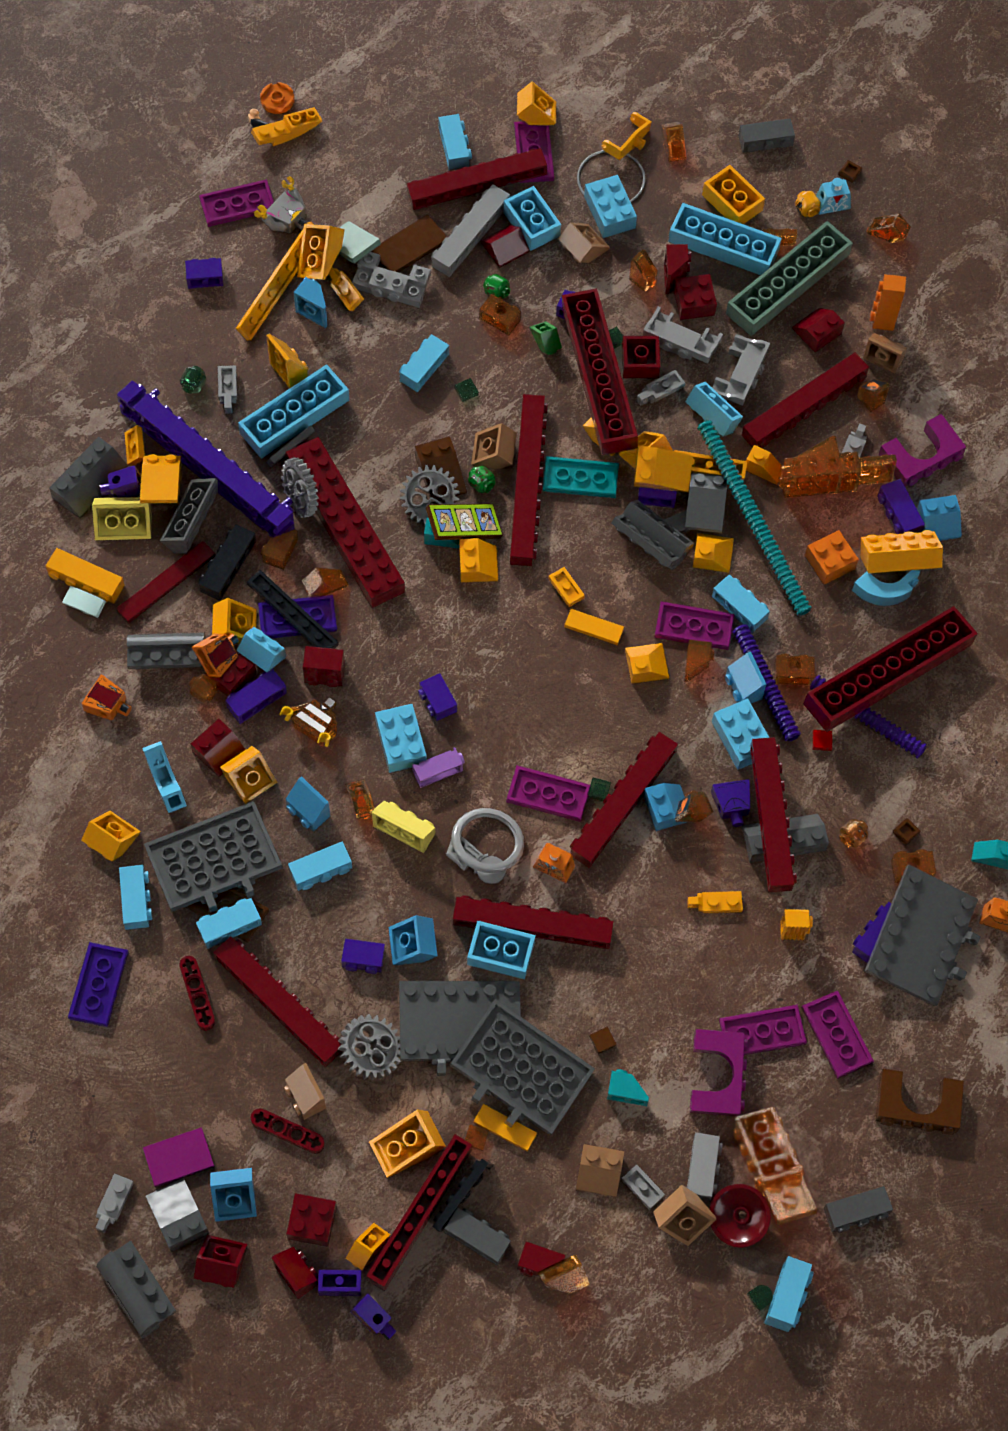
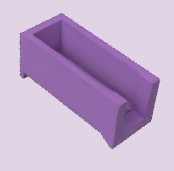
[412,747,465,788]

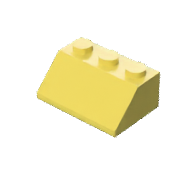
[92,497,152,540]
[372,801,435,853]

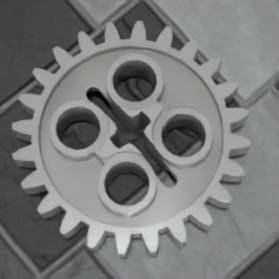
[281,457,319,518]
[400,465,460,525]
[338,1014,401,1080]

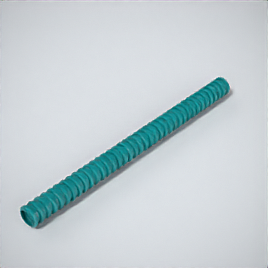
[697,420,812,616]

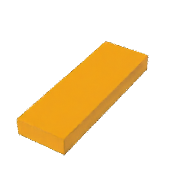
[564,609,624,645]
[473,1104,537,1152]

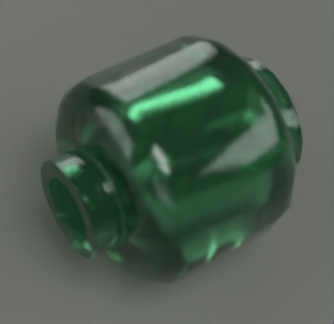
[179,366,207,394]

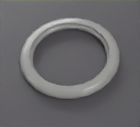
[451,808,525,873]

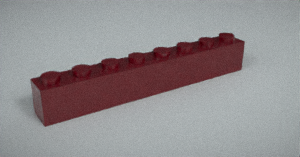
[407,148,547,210]
[741,352,869,448]
[570,732,678,868]
[750,737,797,893]
[453,895,614,949]
[213,936,343,1068]
[366,1134,472,1292]

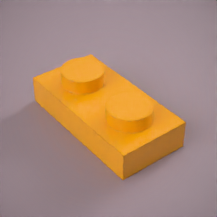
[124,425,145,466]
[548,567,585,607]

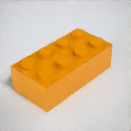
[860,530,943,573]

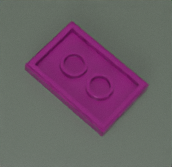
[143,1127,214,1187]

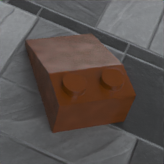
[415,436,467,501]

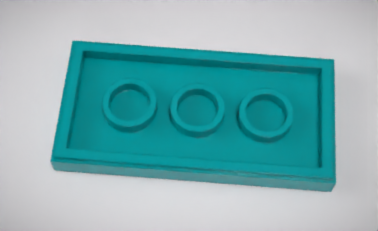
[543,456,619,498]

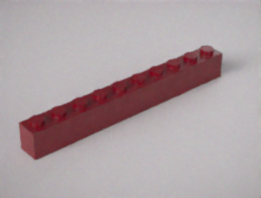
[510,394,548,566]

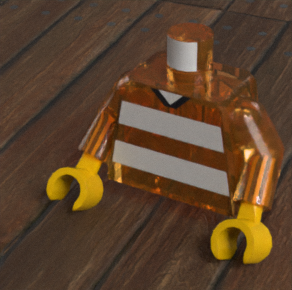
[279,698,338,747]

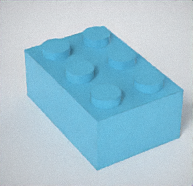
[584,175,637,238]
[503,186,561,251]
[712,698,769,770]
[375,704,427,773]
[467,921,536,980]
[764,1256,814,1332]

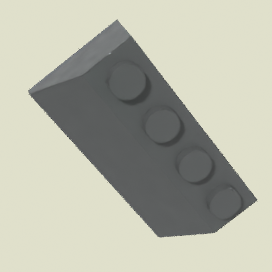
[49,437,129,518]
[160,478,218,554]
[742,814,829,863]

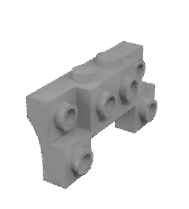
[352,252,431,308]
[643,306,723,364]
[712,334,770,406]

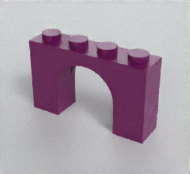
[878,414,966,487]
[690,1029,748,1117]

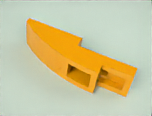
[251,107,322,146]

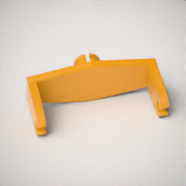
[601,112,652,160]

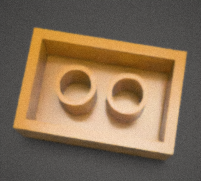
[702,165,765,224]

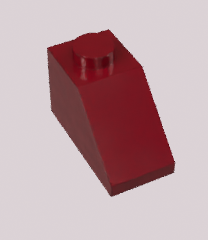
[517,1242,566,1277]

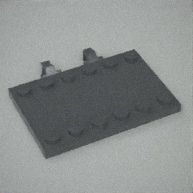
[144,801,283,913]
[865,865,981,1006]
[399,981,521,1076]
[450,999,595,1136]

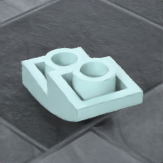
[62,586,106,618]

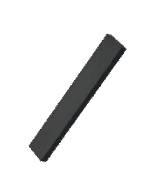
[247,570,339,649]

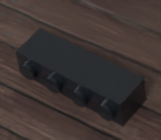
[198,524,256,601]

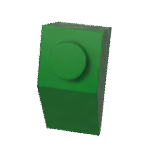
[530,321,562,355]

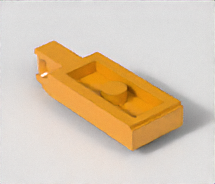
[328,267,364,312]
[687,891,743,913]

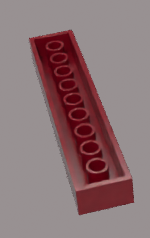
[562,288,638,456]
[286,437,405,608]
[803,606,978,732]

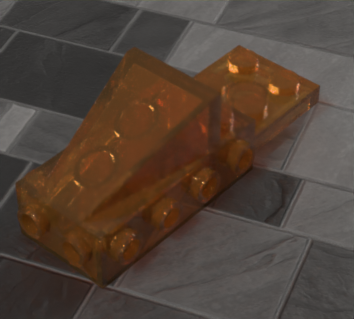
[779,436,897,498]
[733,1107,817,1225]

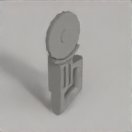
[446,836,506,884]

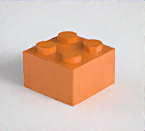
[805,530,859,585]

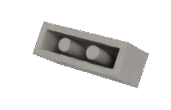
[687,1132,723,1201]

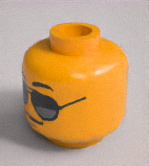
[795,191,821,217]

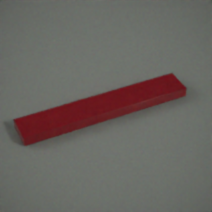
[116,541,216,624]

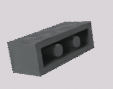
[738,118,795,152]
[823,1186,893,1233]
[444,1208,511,1266]

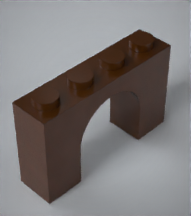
[875,1069,964,1135]

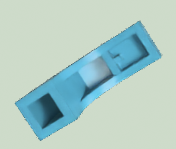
[852,570,920,606]
[142,741,187,813]

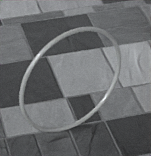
[577,150,645,202]

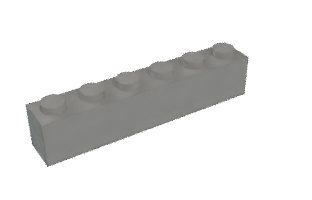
[431,185,510,277]

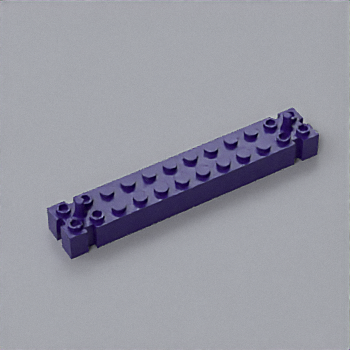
[117,380,295,544]

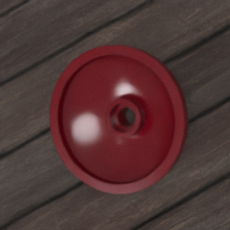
[709,1184,771,1247]

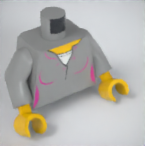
[254,176,308,233]

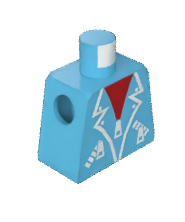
[816,178,851,215]

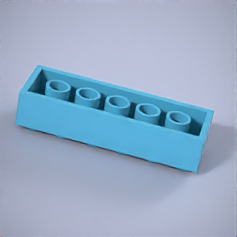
[668,203,782,275]
[238,364,349,459]

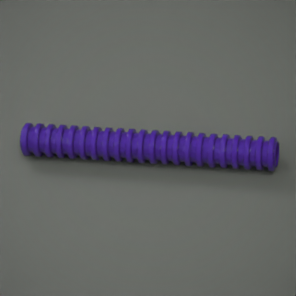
[733,624,801,741]
[810,675,927,759]

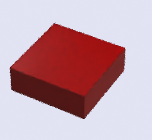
[812,730,832,751]

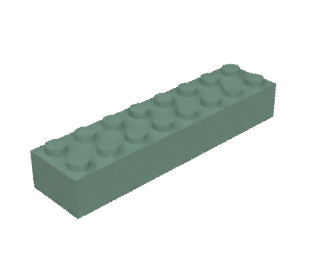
[726,221,853,336]

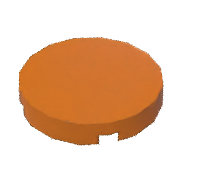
[260,82,294,114]

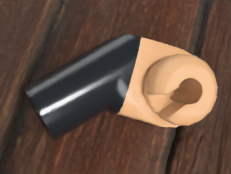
[248,109,269,127]

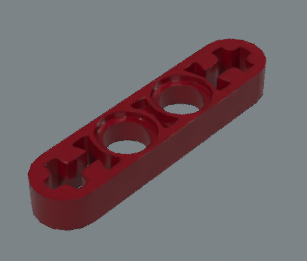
[179,956,215,1031]
[250,1108,325,1154]

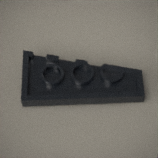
[432,1158,494,1232]

